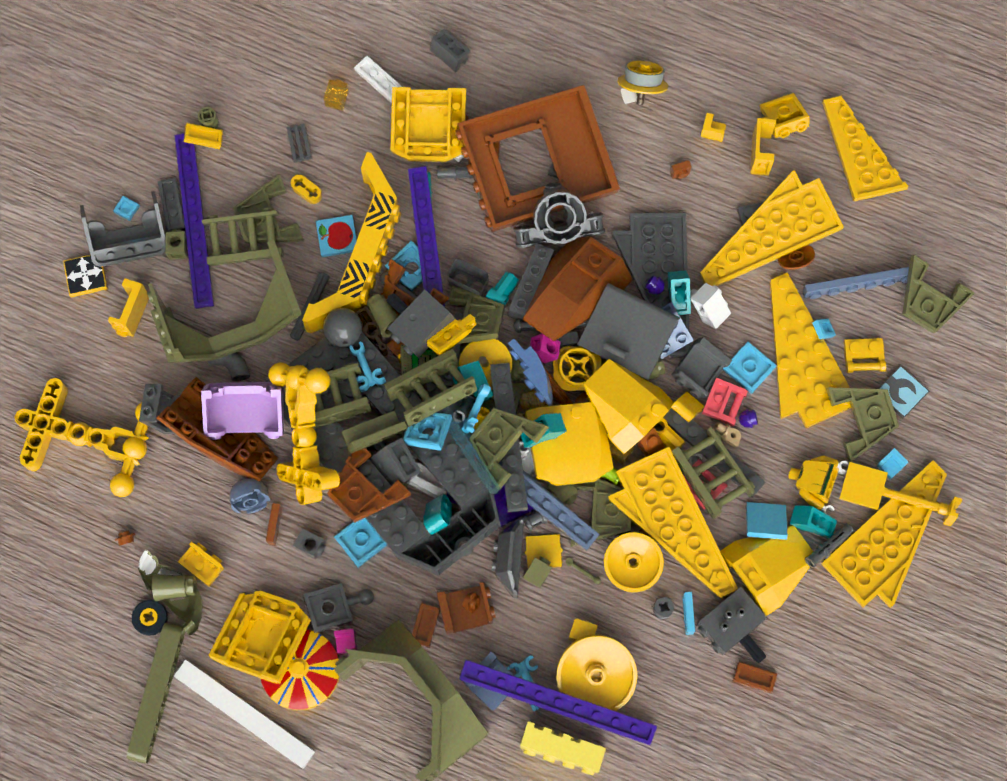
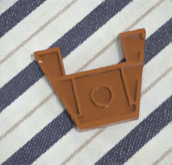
[381,259,449,316]
[327,448,411,523]

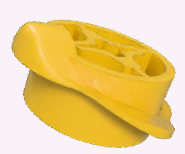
[553,346,601,391]

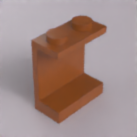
[437,582,496,635]

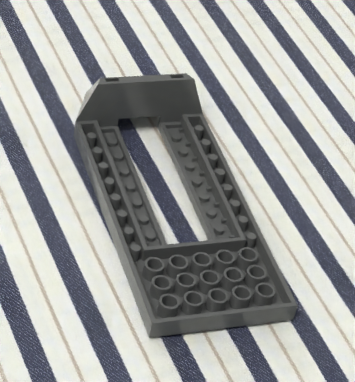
[265,332,501,576]

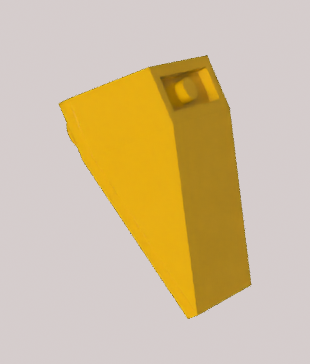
[720,525,813,616]

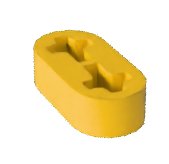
[291,175,322,204]

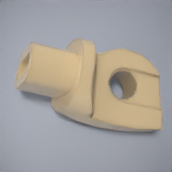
[713,422,741,447]

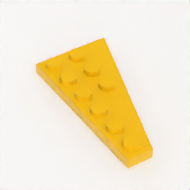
[822,96,909,201]

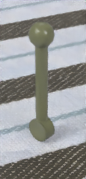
[566,558,601,584]

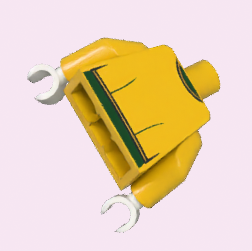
[789,455,849,517]

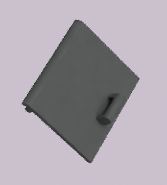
[577,283,680,380]

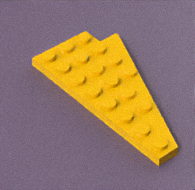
[700,170,844,286]
[770,272,852,429]
[608,447,738,598]
[821,460,947,608]

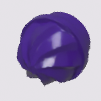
[645,275,664,294]
[739,409,758,428]

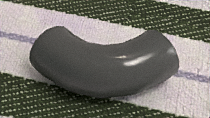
[208,352,250,381]

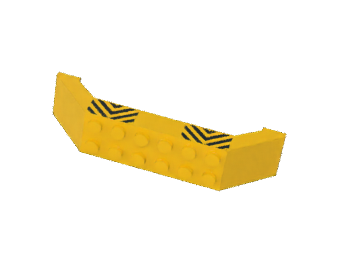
[302,152,401,333]

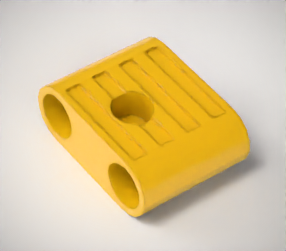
[671,391,705,423]

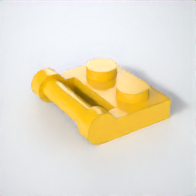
[843,338,886,373]

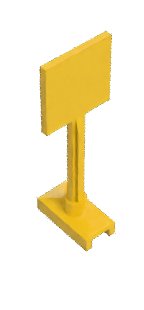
[839,462,962,526]

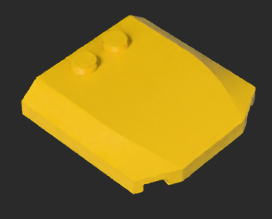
[390,87,466,162]
[525,402,613,486]
[209,591,311,683]

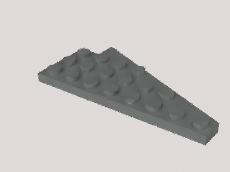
[612,213,690,358]

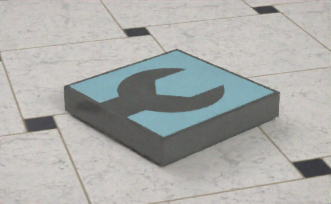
[878,366,930,419]

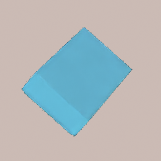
[682,592,695,635]

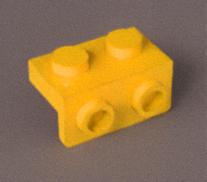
[178,541,224,587]

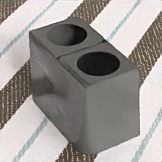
[448,259,489,296]

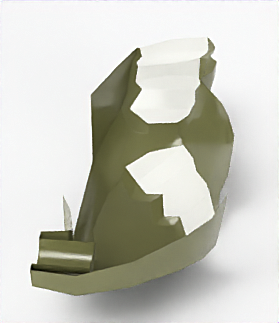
[138,550,203,636]

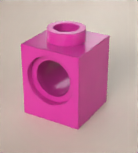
[530,334,561,364]

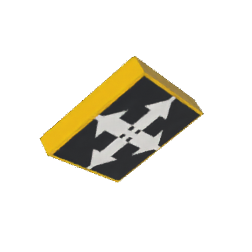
[63,255,108,297]

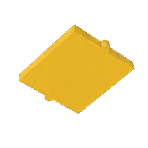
[525,534,563,568]

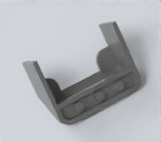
[80,191,166,267]

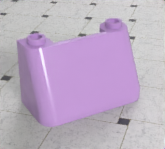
[201,382,284,440]

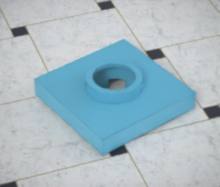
[385,240,423,292]
[403,412,453,450]

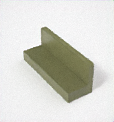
[341,411,408,454]

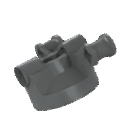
[513,182,606,248]

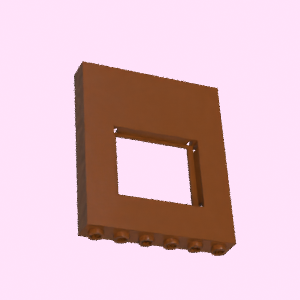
[455,85,620,232]

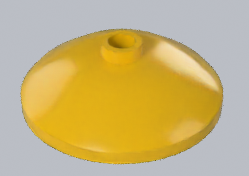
[604,532,664,592]

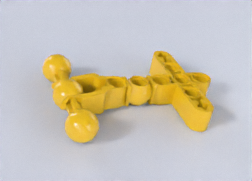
[268,362,340,505]
[15,378,149,497]

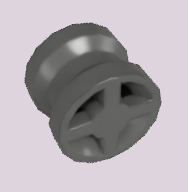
[653,597,674,619]

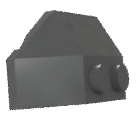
[492,517,524,598]

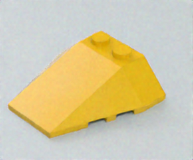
[582,359,674,454]

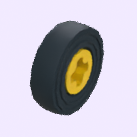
[132,600,168,636]

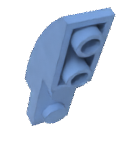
[508,339,553,406]

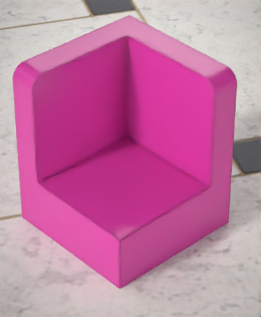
[334,629,357,654]

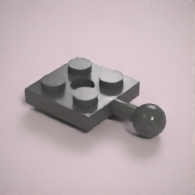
[303,583,374,633]

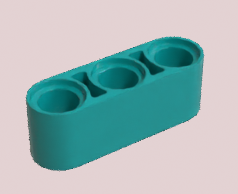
[423,493,452,535]

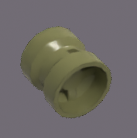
[198,107,219,129]

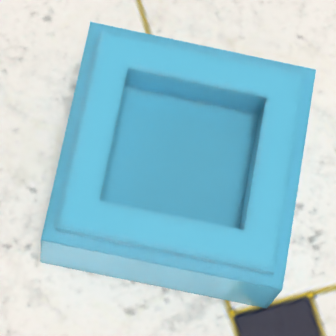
[113,196,140,221]
[812,319,836,340]

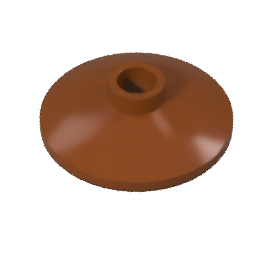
[777,245,815,270]

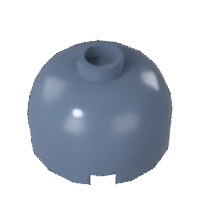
[230,477,270,514]

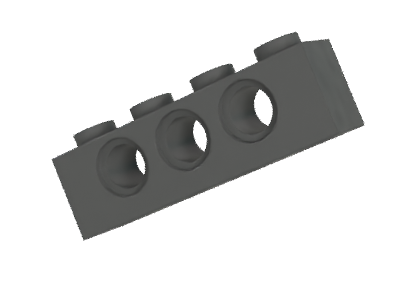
[509,243,554,322]

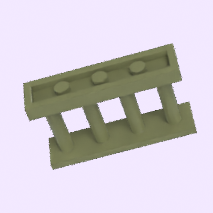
[202,208,284,266]
[384,349,477,427]
[283,363,372,429]
[672,427,755,520]

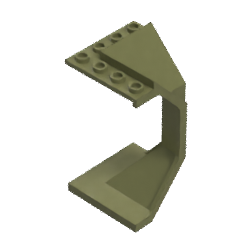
[147,240,302,363]
[333,619,489,781]

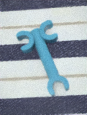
[350,341,386,392]
[459,384,491,434]
[507,656,539,711]

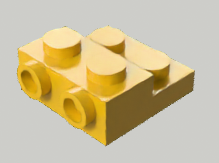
[760,93,809,138]

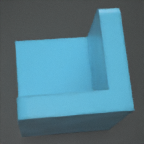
[877,448,908,480]

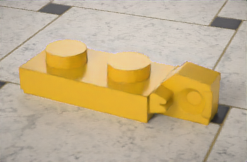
[427,314,476,355]

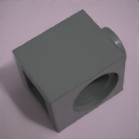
[293,528,326,560]

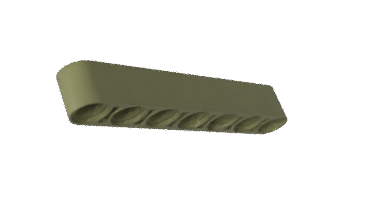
[127,623,185,764]

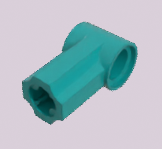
[485,272,519,306]

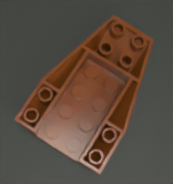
[523,237,632,341]
[156,377,278,481]

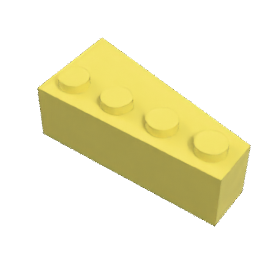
[520,722,606,776]

